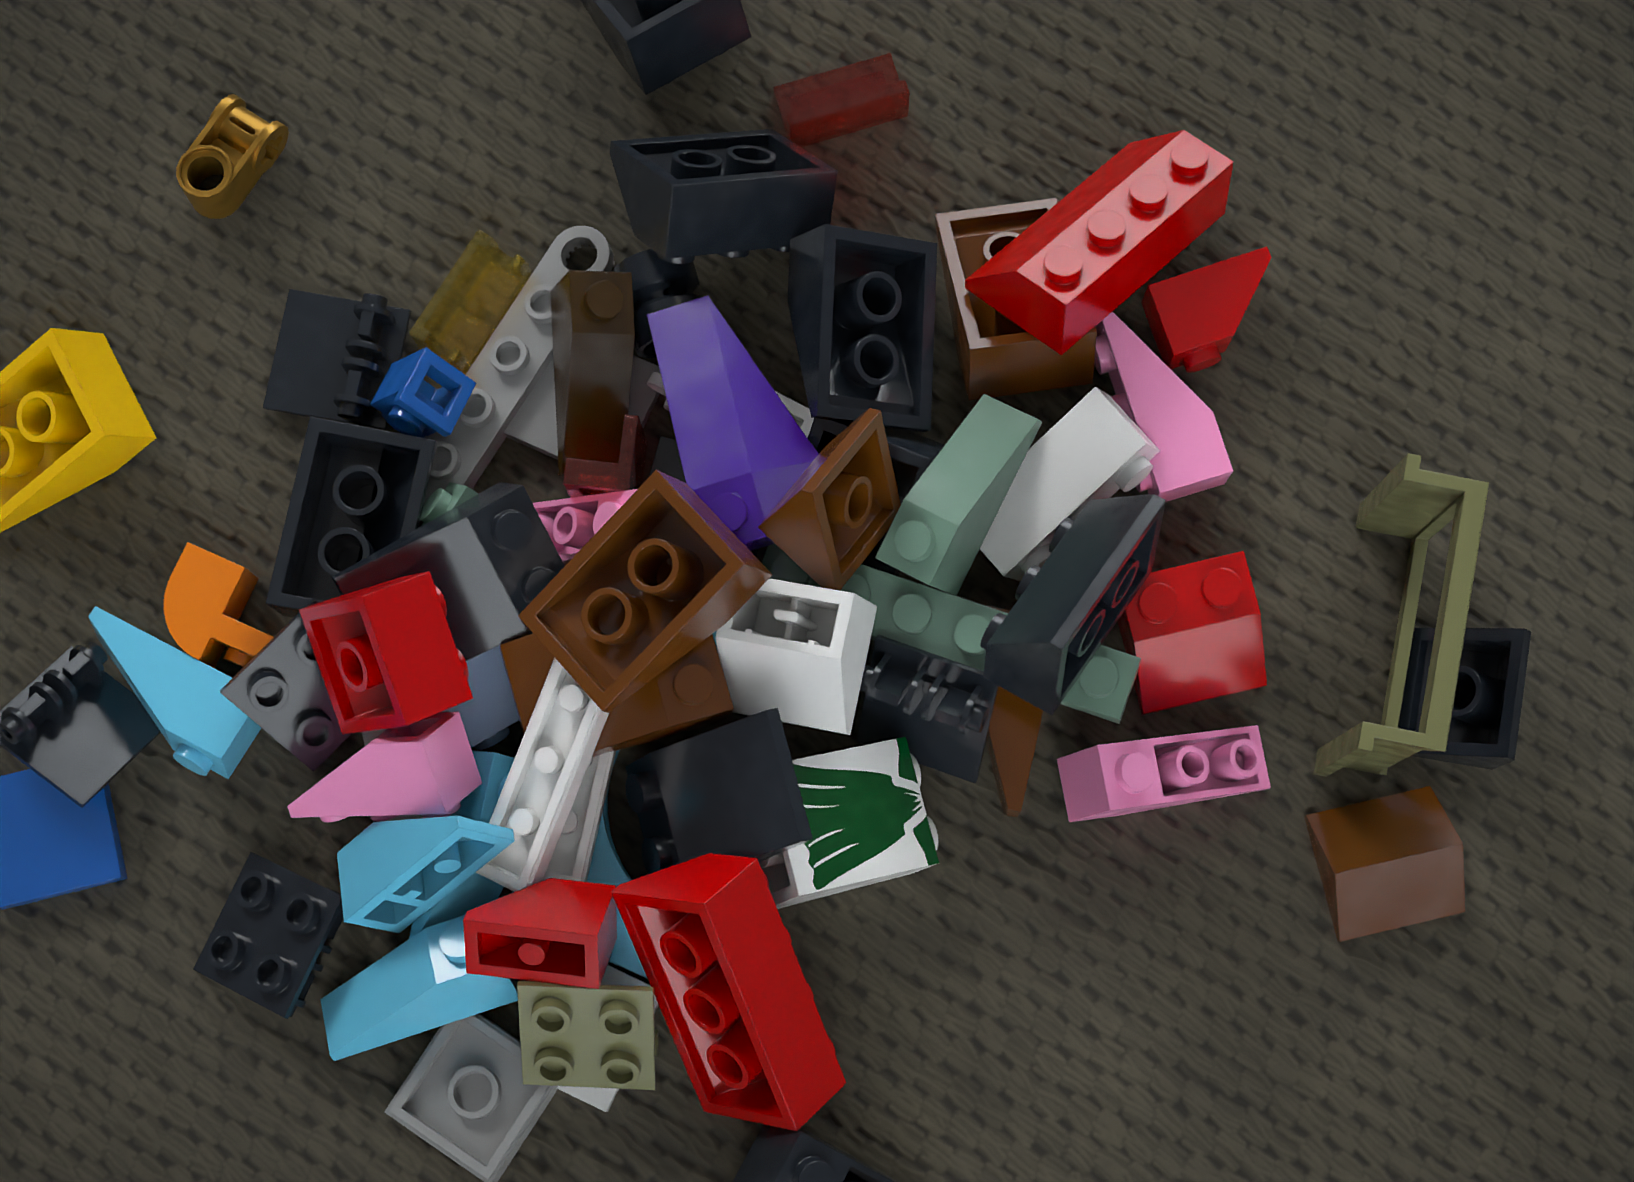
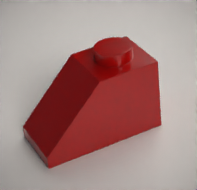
[1141,246,1272,373]
[463,878,617,989]

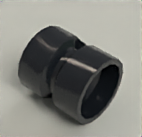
[612,249,703,358]

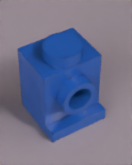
[370,347,476,438]

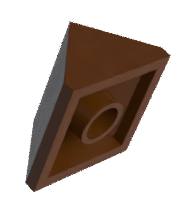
[758,408,901,591]
[1304,786,1465,942]

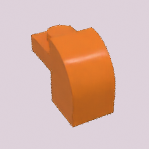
[164,542,274,669]

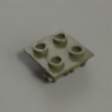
[517,981,659,1090]

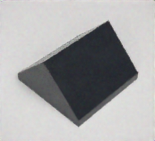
[1398,628,1531,770]

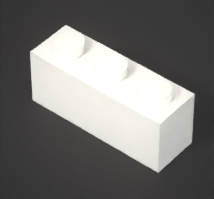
[980,387,1160,581]

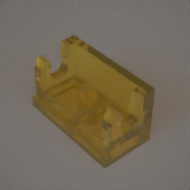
[409,229,532,375]

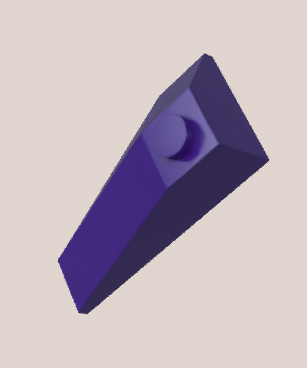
[647,295,819,551]

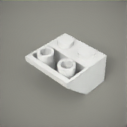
[716,578,877,735]

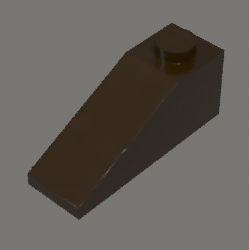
[550,270,635,477]

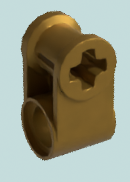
[176,94,289,219]

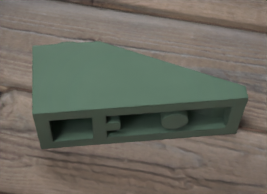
[875,394,1042,596]

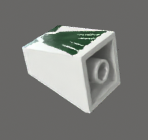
[759,737,939,909]

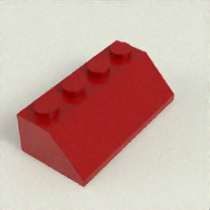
[965,130,1234,356]
[611,853,846,1131]

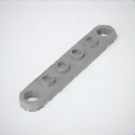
[423,226,615,505]

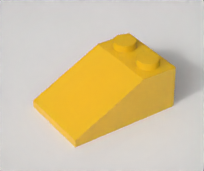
[0,328,156,533]

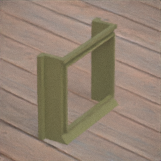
[1314,453,1489,777]

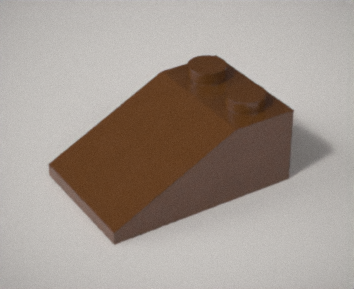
[935,198,1097,401]
[518,469,772,713]
[499,634,734,757]

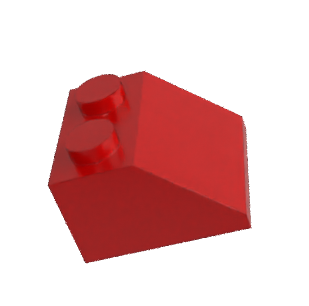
[1118,551,1267,715]
[299,571,473,734]

